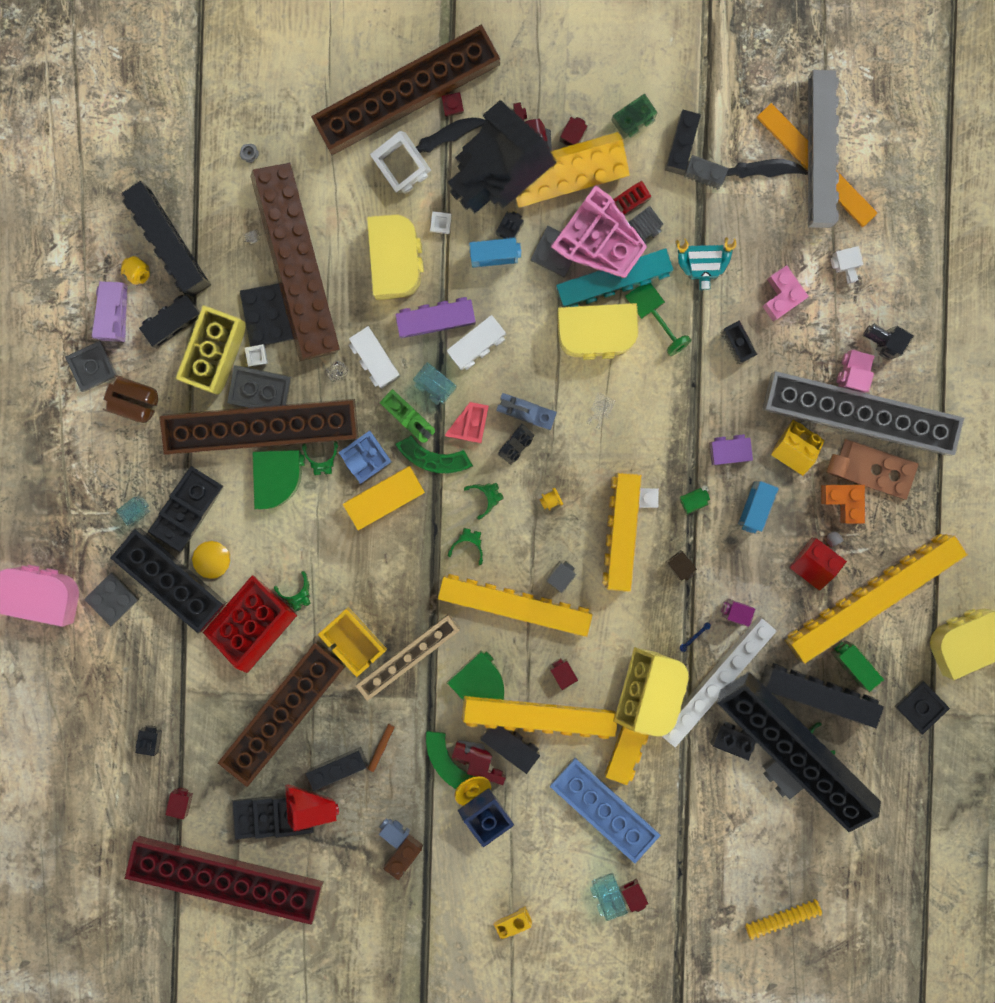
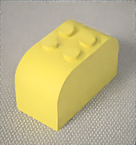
[367,215,424,300]
[557,303,638,360]
[176,305,246,395]
[930,609,995,680]
[614,647,688,736]

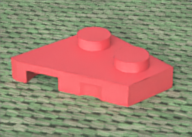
[445,402,489,443]

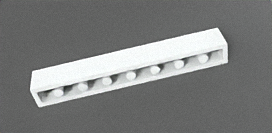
[662,616,777,747]

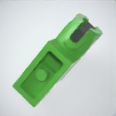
[380,389,435,443]

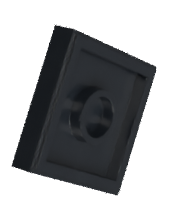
[894,680,950,735]

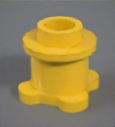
[539,487,564,511]

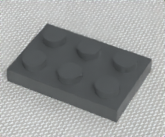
[227,365,292,408]

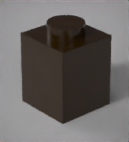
[666,550,696,581]

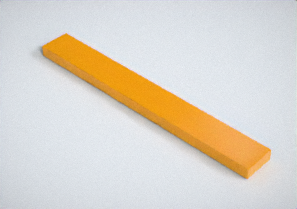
[757,103,878,228]

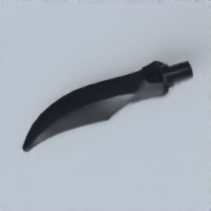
[416,117,486,153]
[726,159,808,178]

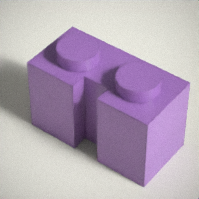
[709,434,753,465]

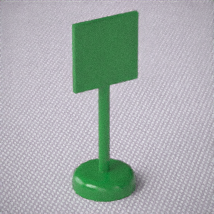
[625,283,692,356]

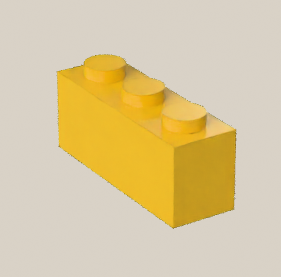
[604,726,649,785]

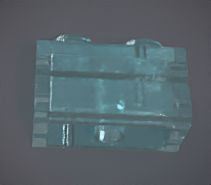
[413,362,458,405]
[590,873,628,921]

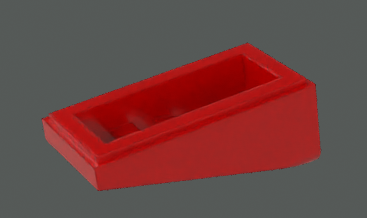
[613,180,652,215]

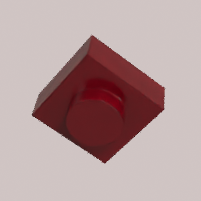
[441,92,464,117]

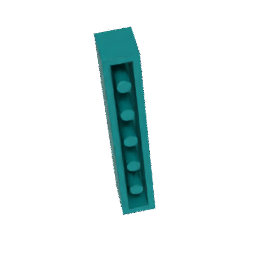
[556,248,674,308]

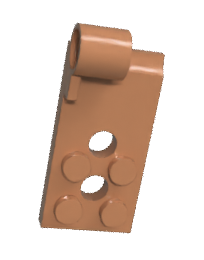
[826,439,919,500]

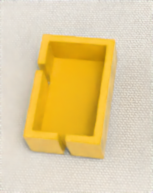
[318,607,387,677]

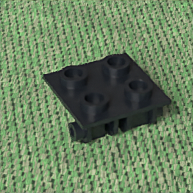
[498,424,535,465]

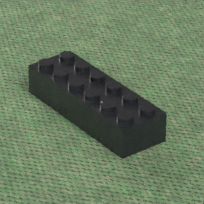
[121,181,211,297]
[110,528,227,633]
[760,663,884,729]

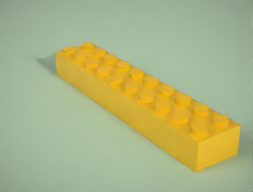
[785,534,968,663]

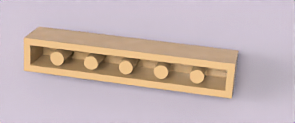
[356,614,460,701]

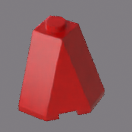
[285,784,339,831]

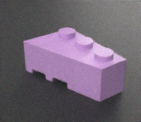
[92,281,128,342]

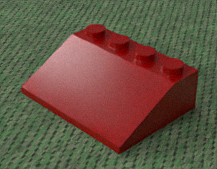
[203,575,298,673]

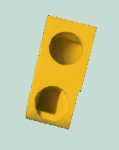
[493,906,533,939]

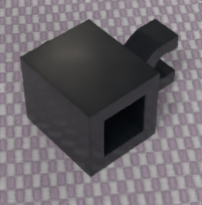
[496,211,524,239]
[135,725,162,756]

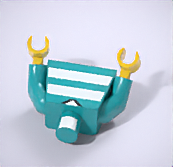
[675,237,736,290]

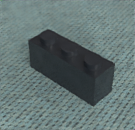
[665,109,701,175]
[139,295,200,349]
[480,726,540,774]
[306,747,368,791]

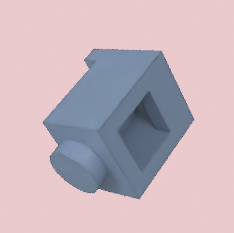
[379,818,410,849]

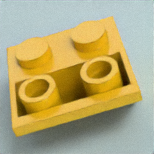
[771,419,825,476]

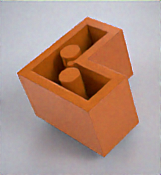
[821,485,865,524]

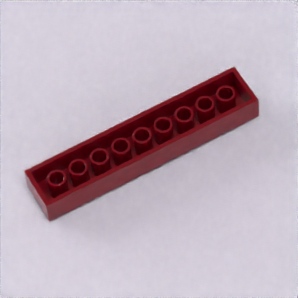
[124,836,324,925]

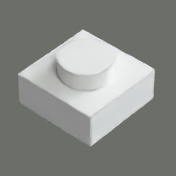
[430,212,452,234]
[245,344,268,367]
[639,488,659,508]

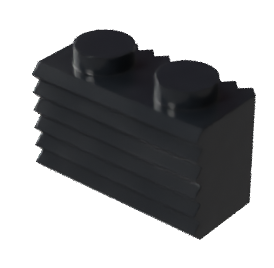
[720,320,758,364]

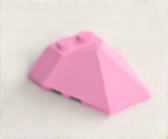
[551,185,647,278]

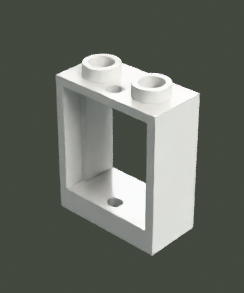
[370,131,431,194]

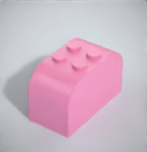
[0,565,79,627]

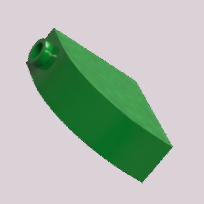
[253,450,305,509]
[447,650,504,700]

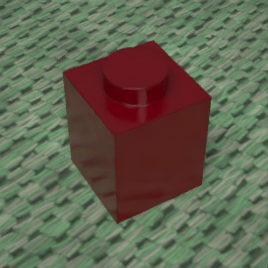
[559,117,588,146]
[550,658,578,690]
[165,788,193,820]
[620,878,649,913]

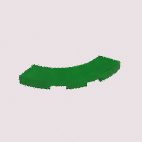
[395,435,473,474]
[426,730,475,789]

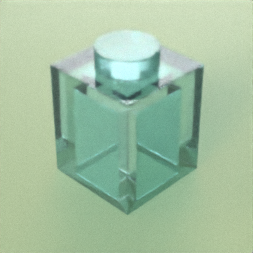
[116,496,151,526]

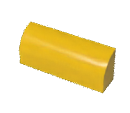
[343,465,425,531]

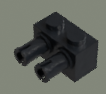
[863,323,914,360]
[710,721,756,761]

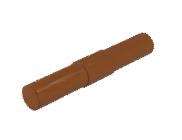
[367,724,395,772]

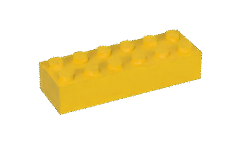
[515,132,630,208]
[602,473,642,592]

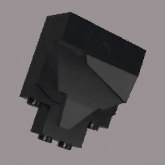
[447,100,557,213]

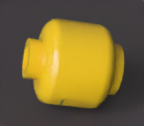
[121,256,150,285]

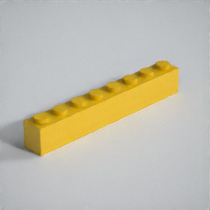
[438,574,593,637]
[461,696,617,739]

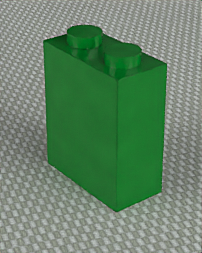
[830,640,884,692]

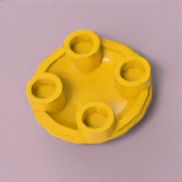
[192,541,230,579]

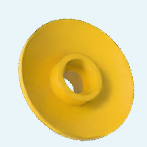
[454,777,491,806]

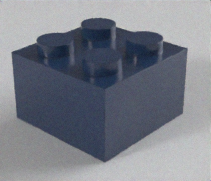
[458,788,515,848]

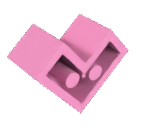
[762,265,809,321]
[836,350,874,393]

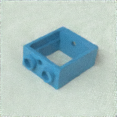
[469,238,521,268]
[738,481,779,534]

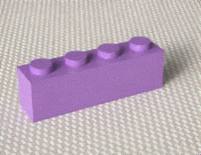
[395,297,476,338]

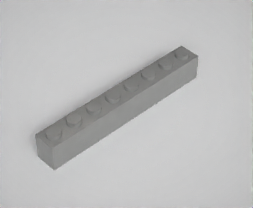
[808,70,839,228]

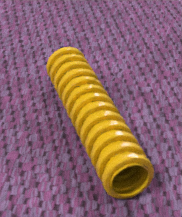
[745,899,822,940]

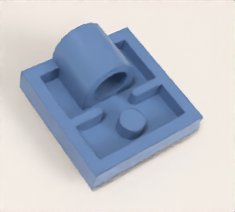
[338,431,392,484]

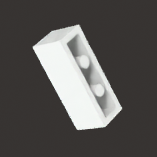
[446,315,506,370]
[349,326,401,389]

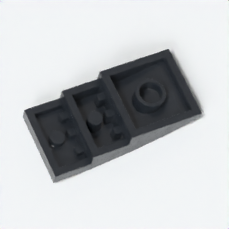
[148,466,223,553]
[232,795,314,840]

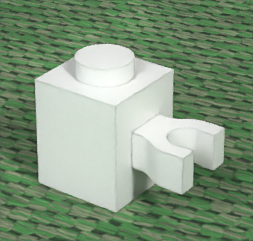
[831,246,863,284]

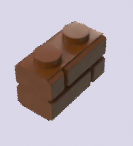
[383,834,423,880]

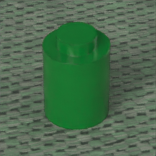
[679,488,710,514]

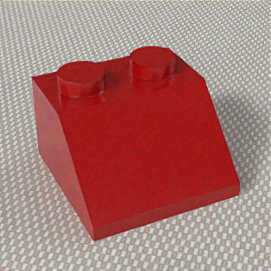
[789,537,847,591]

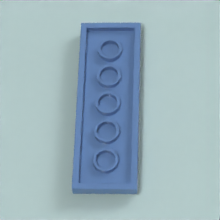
[550,757,661,864]

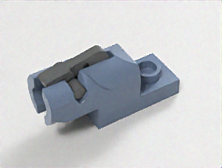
[496,393,557,430]

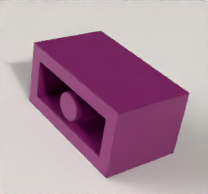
[720,598,756,627]

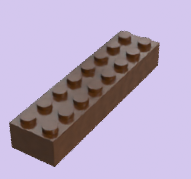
[218,641,346,787]

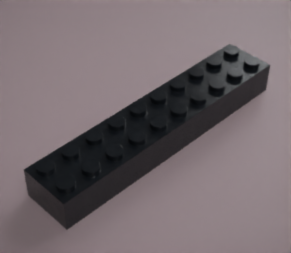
[717,671,881,832]

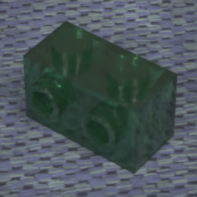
[611,93,658,139]

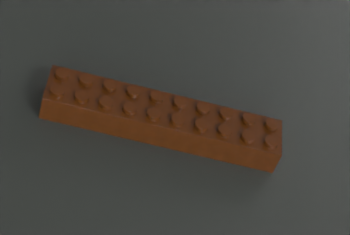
[311,24,500,155]
[250,163,340,362]
[159,399,359,455]

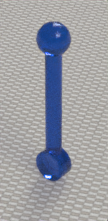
[679,622,711,652]

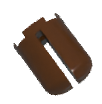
[103,374,159,423]

